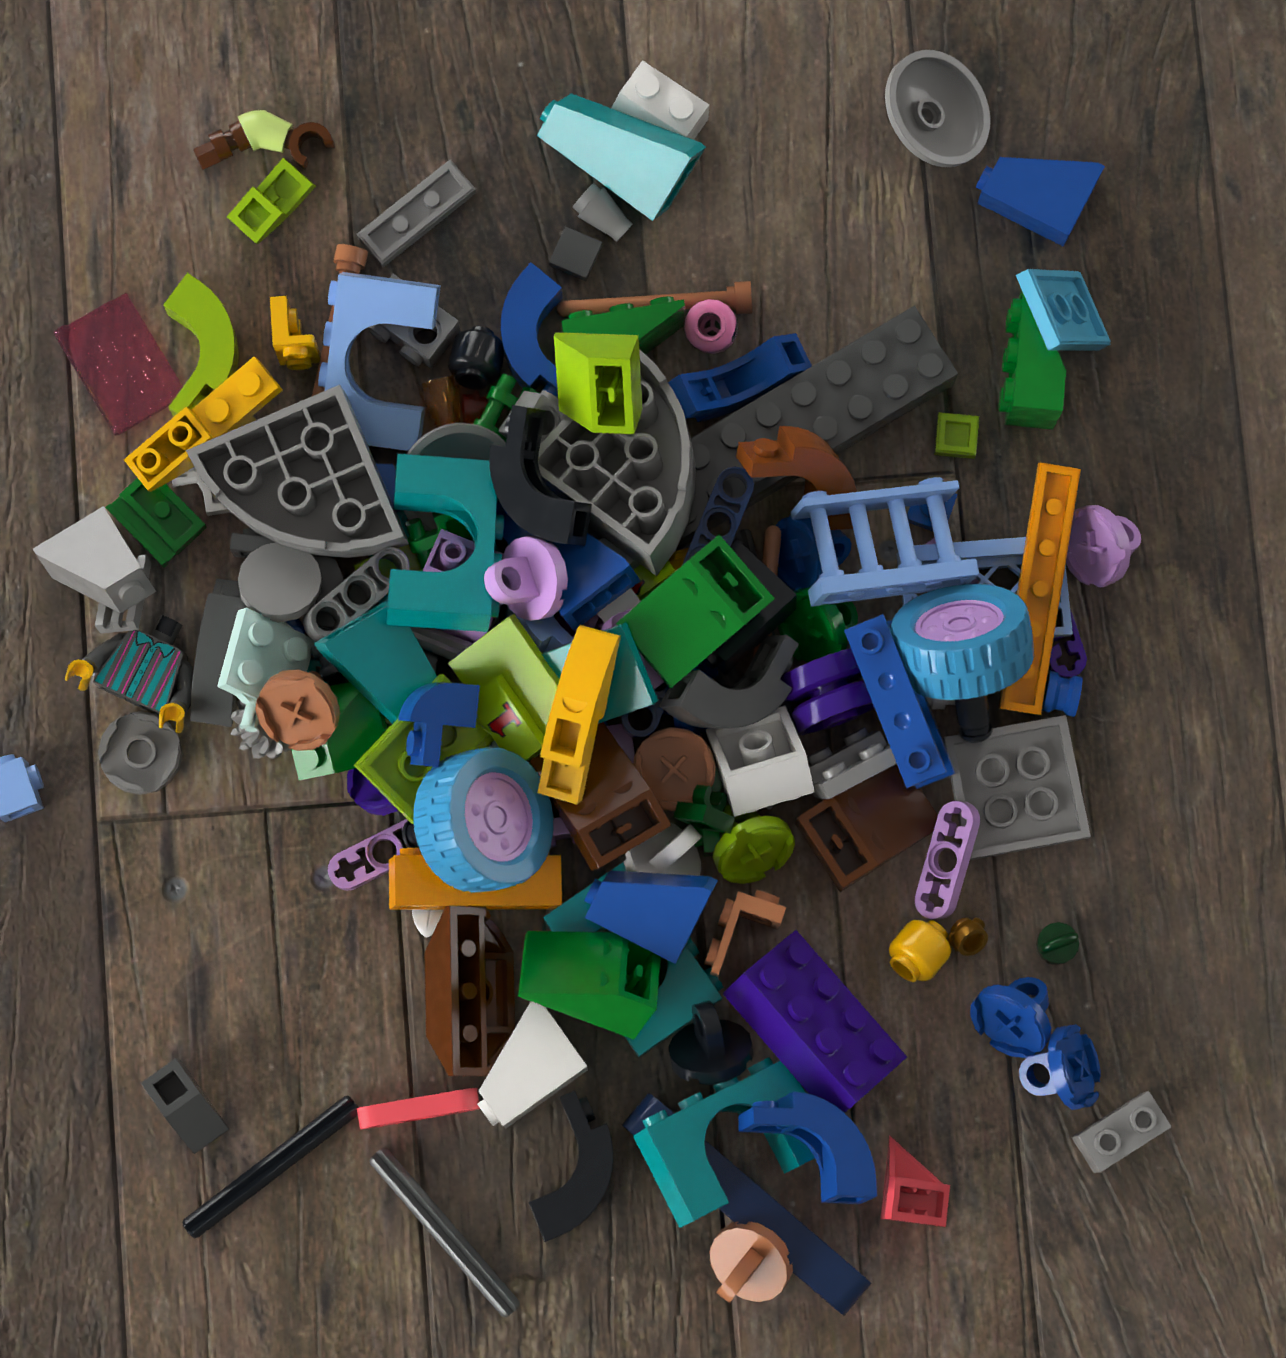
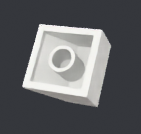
[611,60,709,140]
[705,706,815,817]

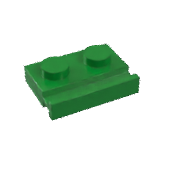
[105,478,207,568]

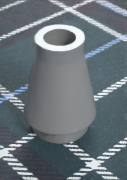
[572,183,633,242]

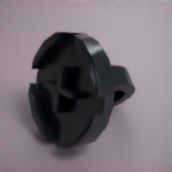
[668,1000,754,1085]

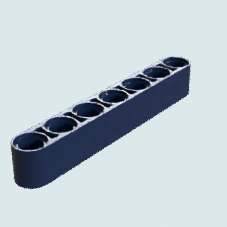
[621,466,754,739]
[622,1093,872,1316]

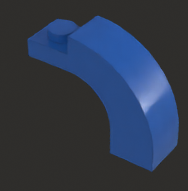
[501,262,562,398]
[668,333,812,422]
[738,1091,877,1204]

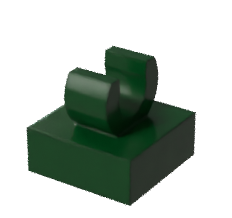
[673,785,735,834]

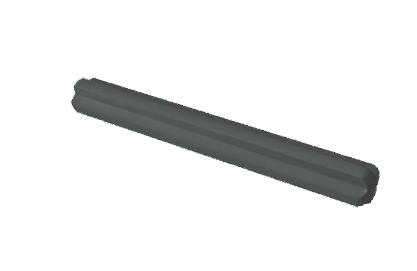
[369,1148,520,1318]

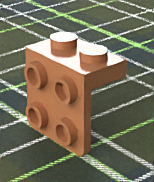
[704,890,786,977]

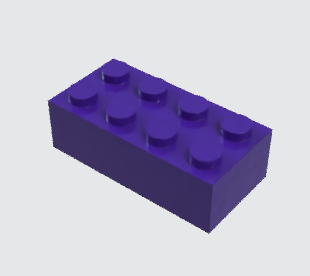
[722,930,907,1113]

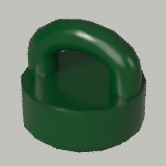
[1036,922,1079,965]

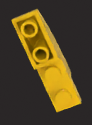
[124,357,283,492]
[537,625,621,805]

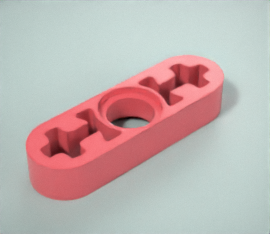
[357,1088,480,1130]

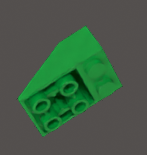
[998,291,1066,430]
[562,296,685,355]
[615,534,775,689]
[518,931,660,1040]

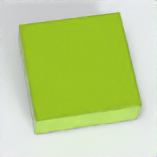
[934,412,979,459]

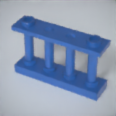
[844,614,956,789]

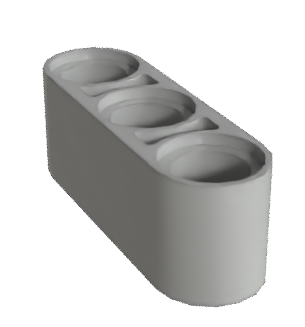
[303,547,410,641]

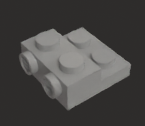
[807,727,897,799]

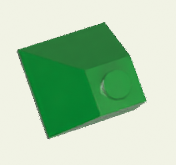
[291,682,387,780]

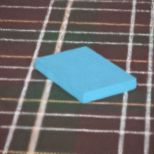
[1016,269,1111,351]

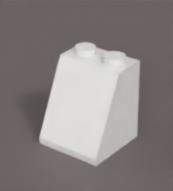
[477,1002,588,1129]

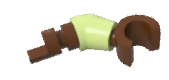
[193,110,335,170]

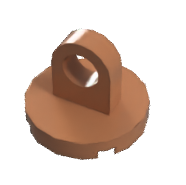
[255,670,340,751]
[633,727,716,811]
[710,1221,793,1303]

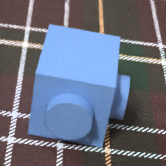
[0,754,44,822]

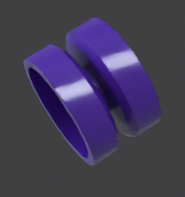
[780,648,875,735]

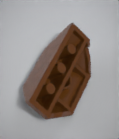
[425,906,515,1076]

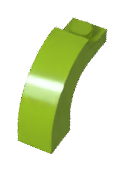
[163,273,239,417]

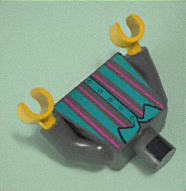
[65,615,194,733]

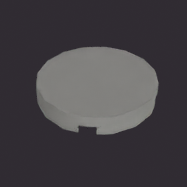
[238,542,322,622]
[98,711,183,795]

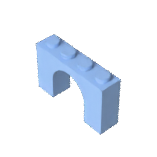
[318,272,441,451]

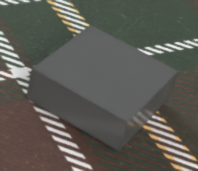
[549,226,602,281]

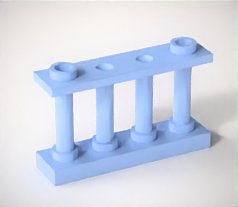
[791,477,979,606]

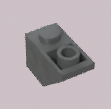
[141,1058,229,1154]

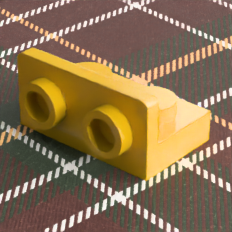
[270,296,320,370]

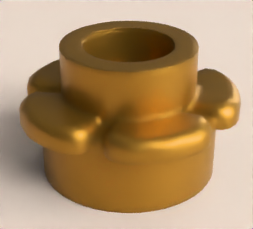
[948,917,988,956]

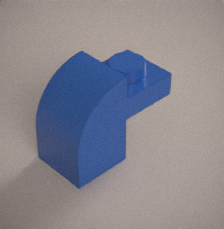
[398,682,480,767]

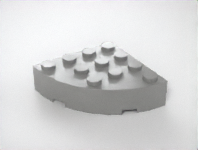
[538,349,696,576]
[186,385,409,558]

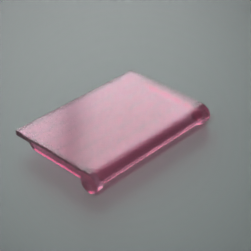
[53,293,183,436]

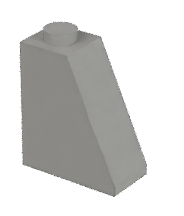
[33,506,156,613]

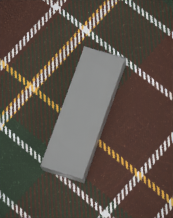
[356,159,476,268]

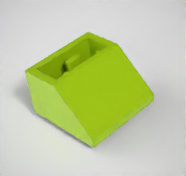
[554,332,643,434]

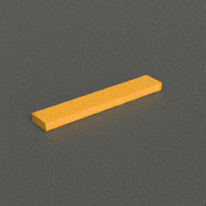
[998,462,1081,715]

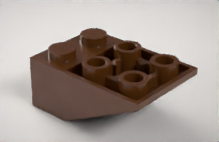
[528,722,672,871]
[795,764,938,893]

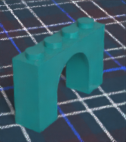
[386,454,504,632]
[544,862,724,1058]
[633,1057,815,1228]

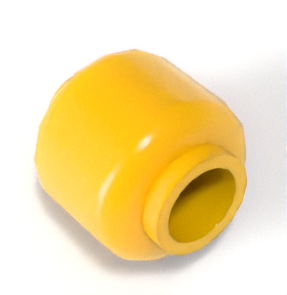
[889,920,951,982]

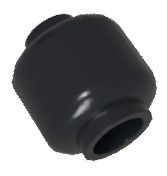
[448,326,505,390]

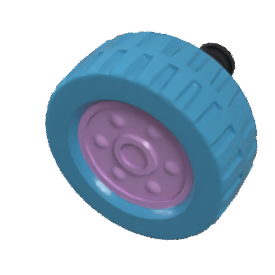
[890,584,1034,743]
[402,747,554,893]

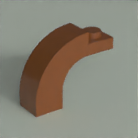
[736,426,857,530]

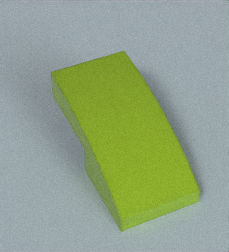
[227,158,316,244]

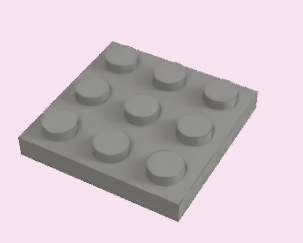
[943,715,1091,860]

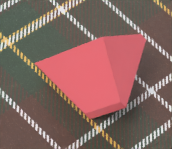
[880,1135,950,1227]

